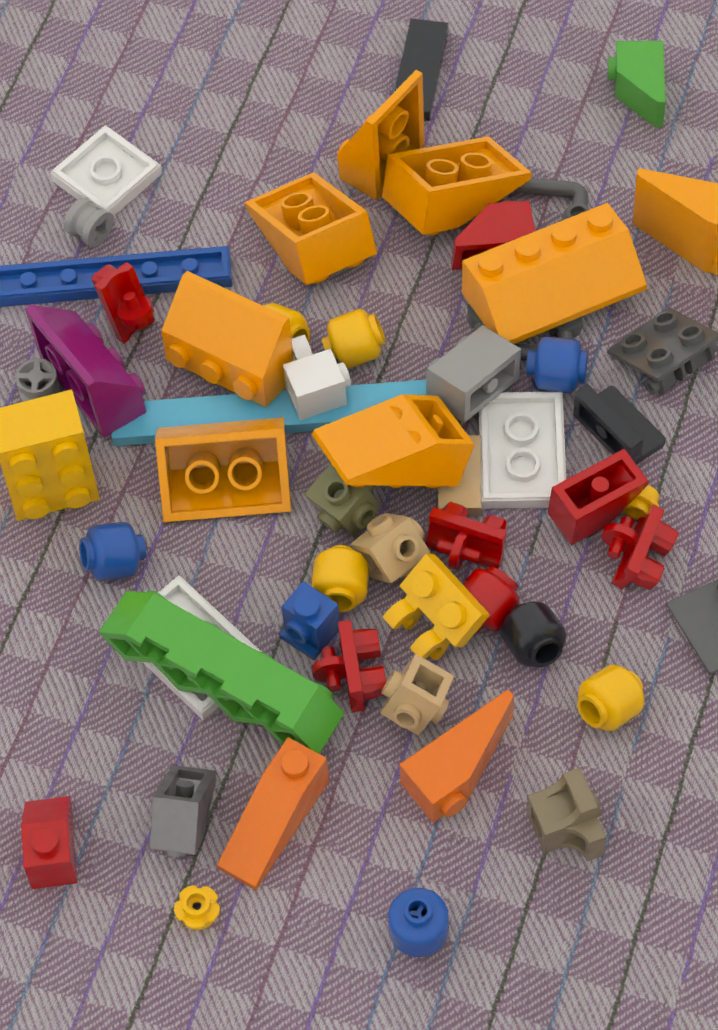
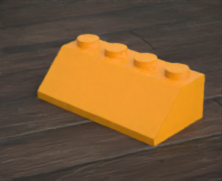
[462,203,647,344]

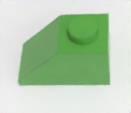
[607,41,666,127]

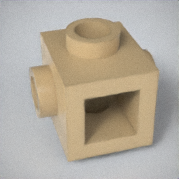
[350,513,430,584]
[380,653,454,736]

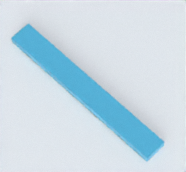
[112,380,427,446]

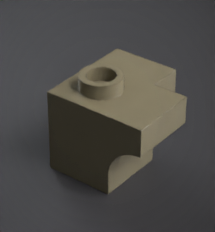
[527,767,606,861]

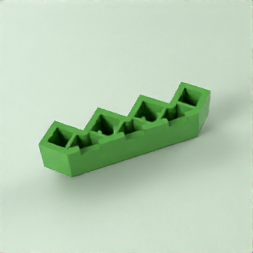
[98,590,345,754]

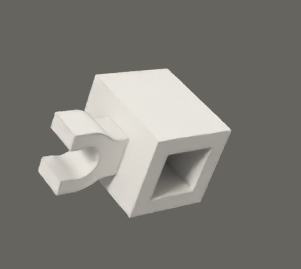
[283,334,351,420]

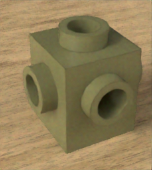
[304,463,382,538]

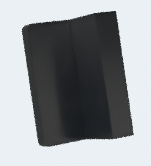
[573,384,666,465]

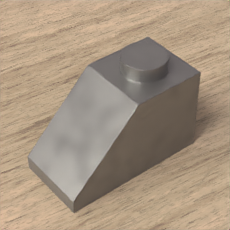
[150,765,217,857]

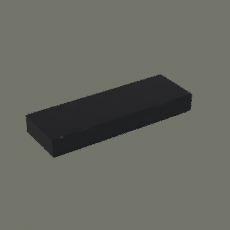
[394,18,449,121]

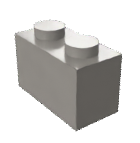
[426,325,521,423]

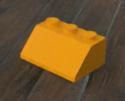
[161,271,294,407]
[155,417,291,522]

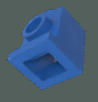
[279,581,340,660]

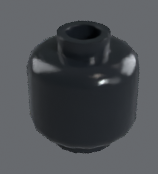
[501,601,567,667]

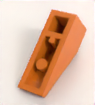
[399,689,514,823]
[217,737,329,890]

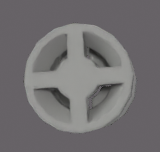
[63,197,114,248]
[15,358,61,402]

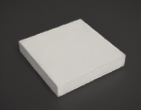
[50,125,163,216]

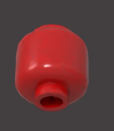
[463,566,519,633]

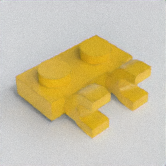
[382,553,490,660]

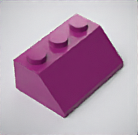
[25,305,146,438]

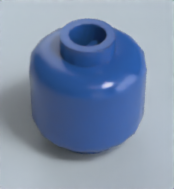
[526,337,588,393]
[79,522,146,581]
[388,888,449,957]

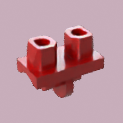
[91,262,155,344]
[425,502,507,571]
[601,504,679,590]
[311,620,386,713]

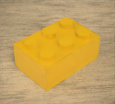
[0,389,100,521]

